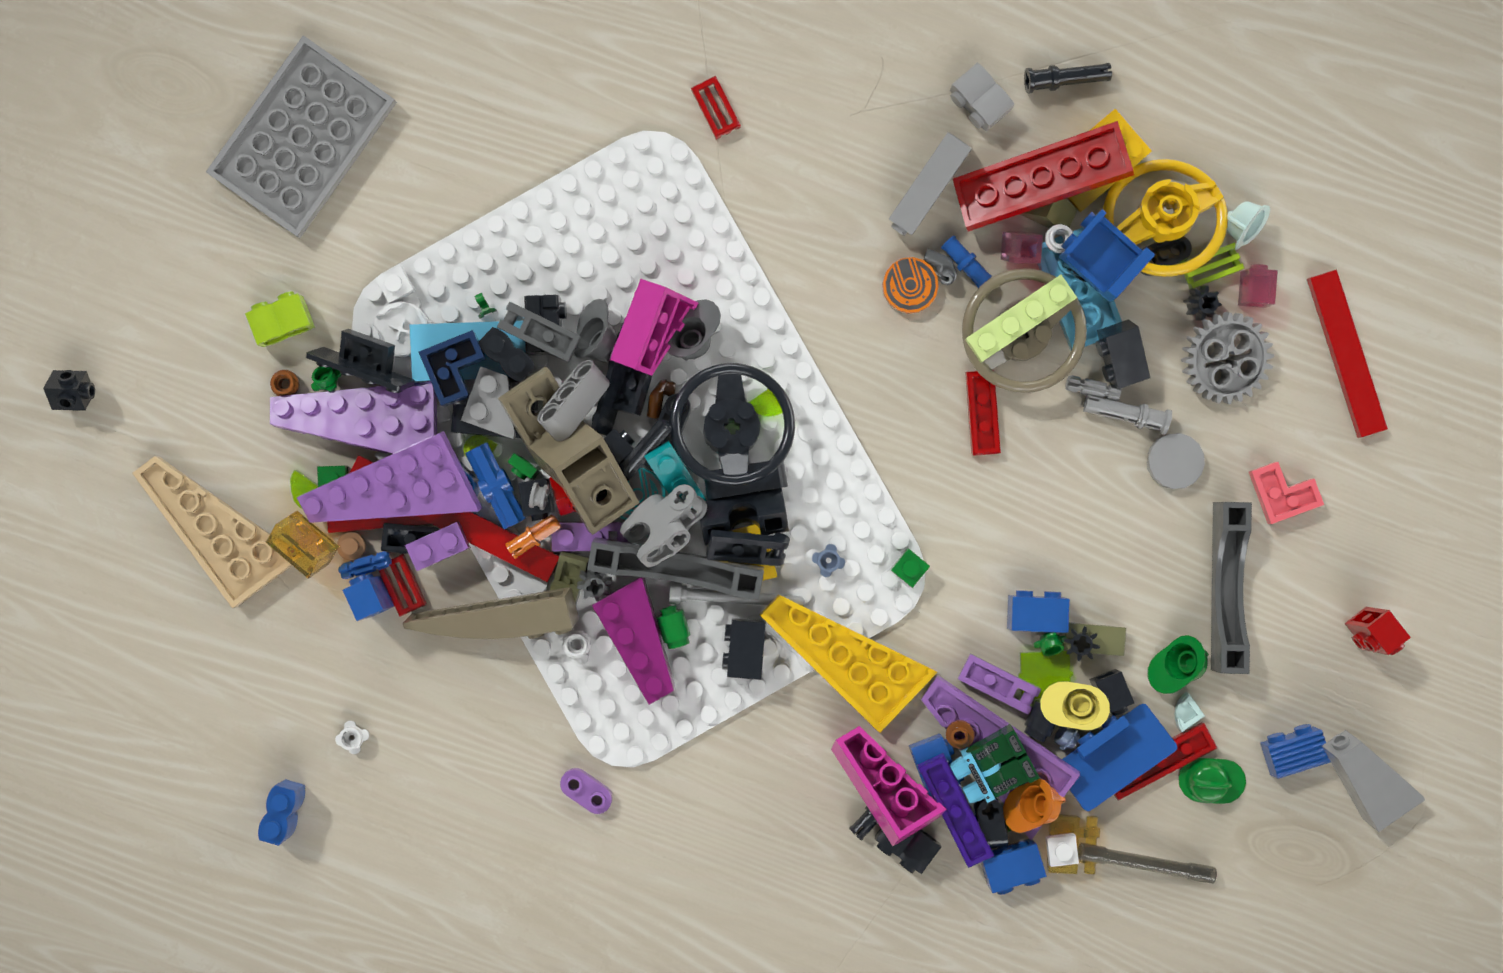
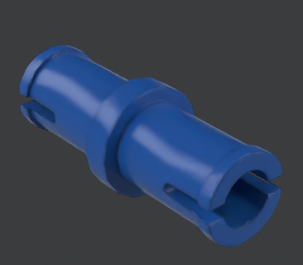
[941,235,992,288]

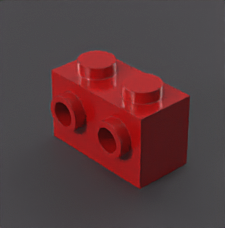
[1344,607,1411,655]

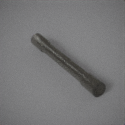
[1077,843,1217,884]

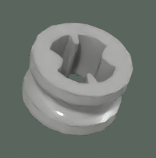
[529,482,549,510]

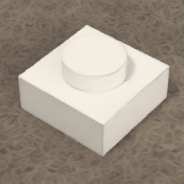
[375,265,415,303]
[1045,833,1079,867]

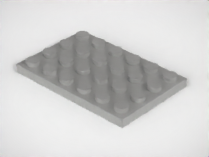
[206,35,397,238]

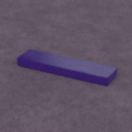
[918,753,994,868]

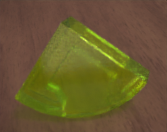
[749,389,782,417]
[290,470,318,509]

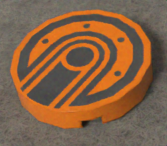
[882,257,939,314]

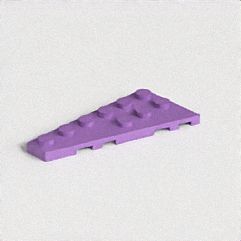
[270,381,437,454]
[297,431,482,523]

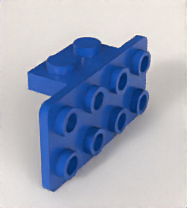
[1062,704,1177,811]

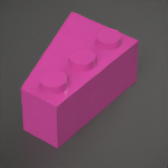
[610,279,698,376]

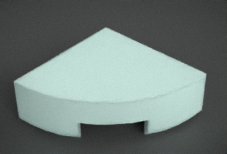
[1174,692,1205,732]

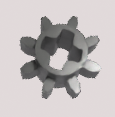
[577,570,612,602]

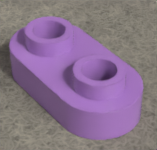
[560,768,613,814]

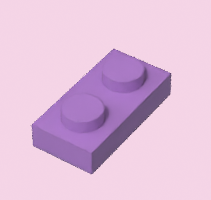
[405,522,471,571]

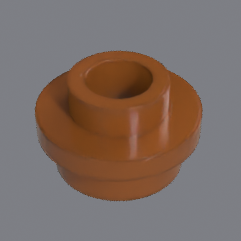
[270,370,300,396]
[946,720,975,749]

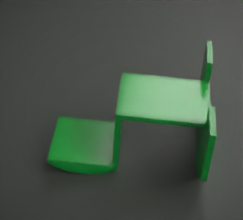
[474,293,497,319]

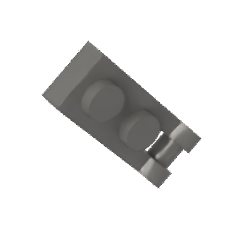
[497,302,582,363]

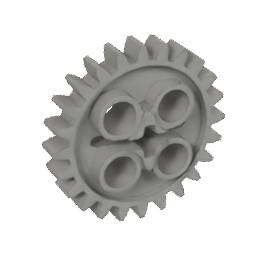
[1181,312,1274,404]

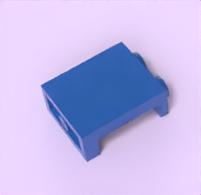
[1059,209,1155,302]

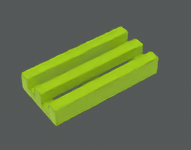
[1183,242,1245,289]

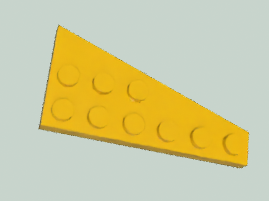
[759,594,938,733]

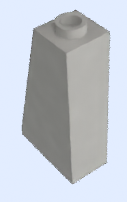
[889,132,973,236]
[1322,730,1425,832]

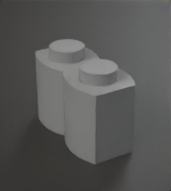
[950,62,1015,132]

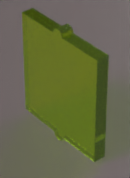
[1018,651,1073,699]

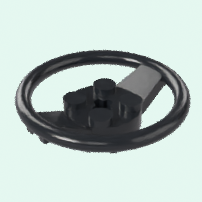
[669,363,795,486]

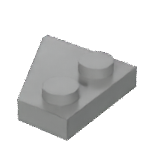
[461,366,516,439]

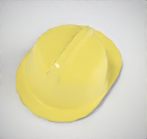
[1040,682,1110,730]

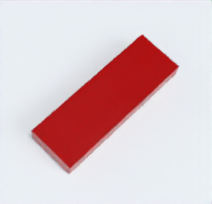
[965,370,1001,456]

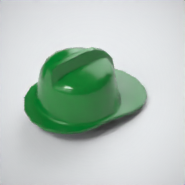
[1148,635,1209,694]
[1178,758,1246,804]

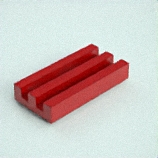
[691,76,741,140]
[378,554,427,617]

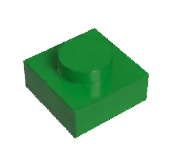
[508,453,541,480]
[317,465,348,487]
[890,548,930,588]

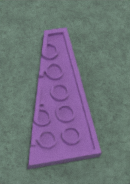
[921,675,1080,840]

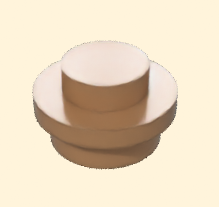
[337,532,366,560]

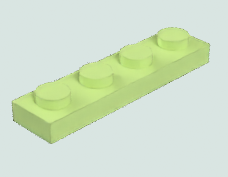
[965,274,1077,363]

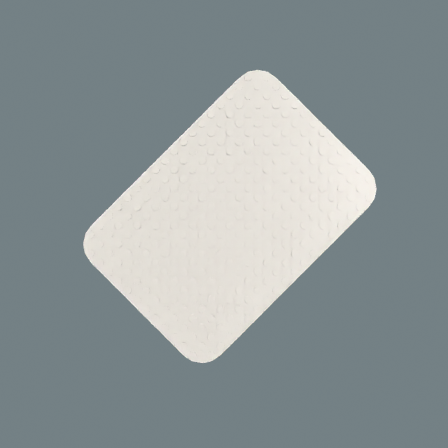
[352,131,925,767]

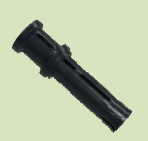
[1024,63,1112,94]

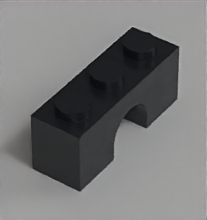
[700,488,789,546]

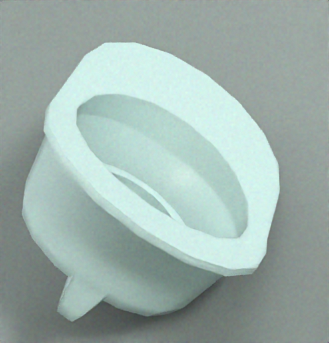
[1227,201,1270,250]

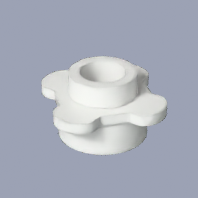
[335,721,369,754]

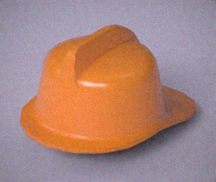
[1003,779,1066,833]

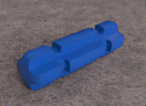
[338,551,392,579]

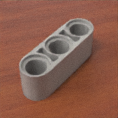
[537,360,609,441]

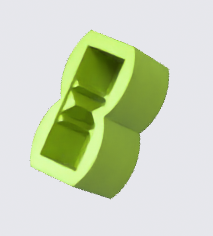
[245,291,315,347]

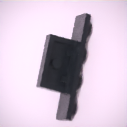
[591,322,653,436]
[306,329,415,393]

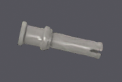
[1083,394,1172,435]

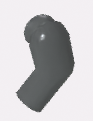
[923,248,957,285]

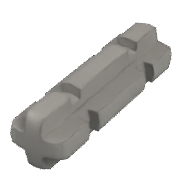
[1065,375,1122,401]

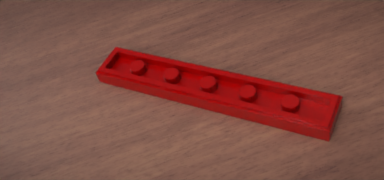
[1307,269,1388,438]

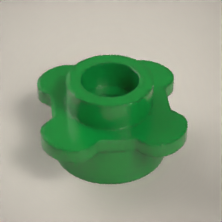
[311,366,342,392]
[1033,632,1066,656]

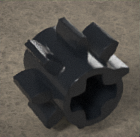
[1183,285,1222,321]
[1064,626,1100,662]

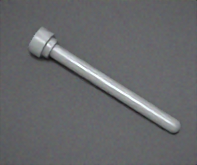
[669,581,805,606]

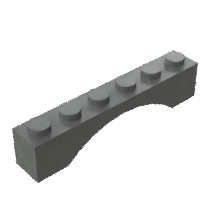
[1211,502,1252,674]
[587,537,764,600]

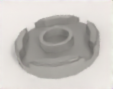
[1147,433,1205,489]

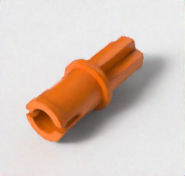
[505,515,561,559]

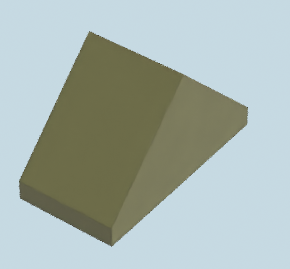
[1019,199,1078,229]

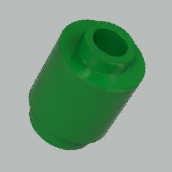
[656,605,691,649]

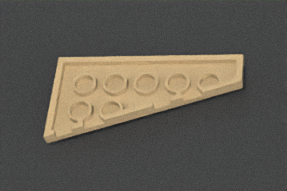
[132,456,303,608]

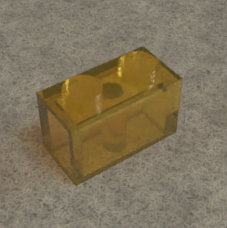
[266,511,340,579]

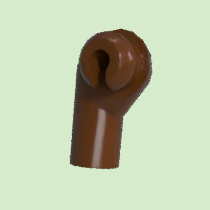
[647,379,676,419]

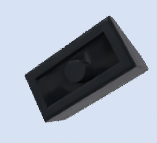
[381,523,441,554]

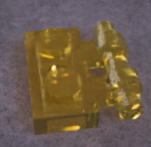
[1047,814,1100,874]

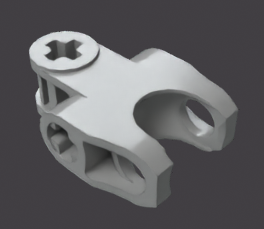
[620,484,707,567]

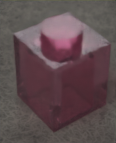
[1000,231,1043,263]
[1238,264,1278,308]

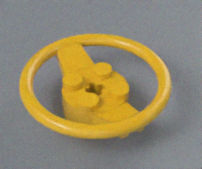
[1103,159,1228,277]

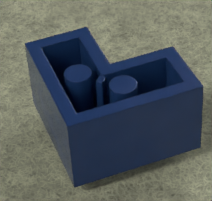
[418,330,486,407]

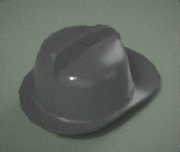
[574,299,617,362]
[668,299,721,361]

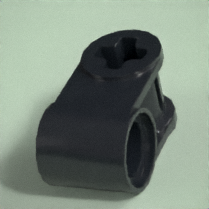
[974,798,1008,849]

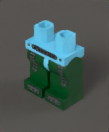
[949,724,1040,804]

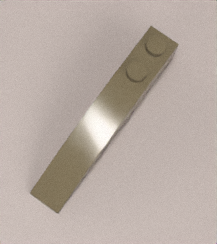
[403,587,579,639]

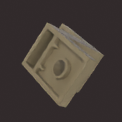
[498,366,639,535]

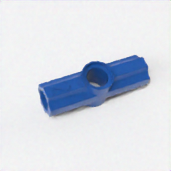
[465,442,526,529]

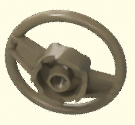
[962,268,1087,393]

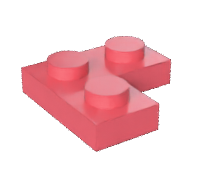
[1249,462,1324,524]

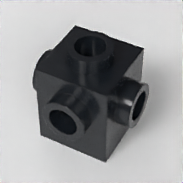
[43,370,95,411]

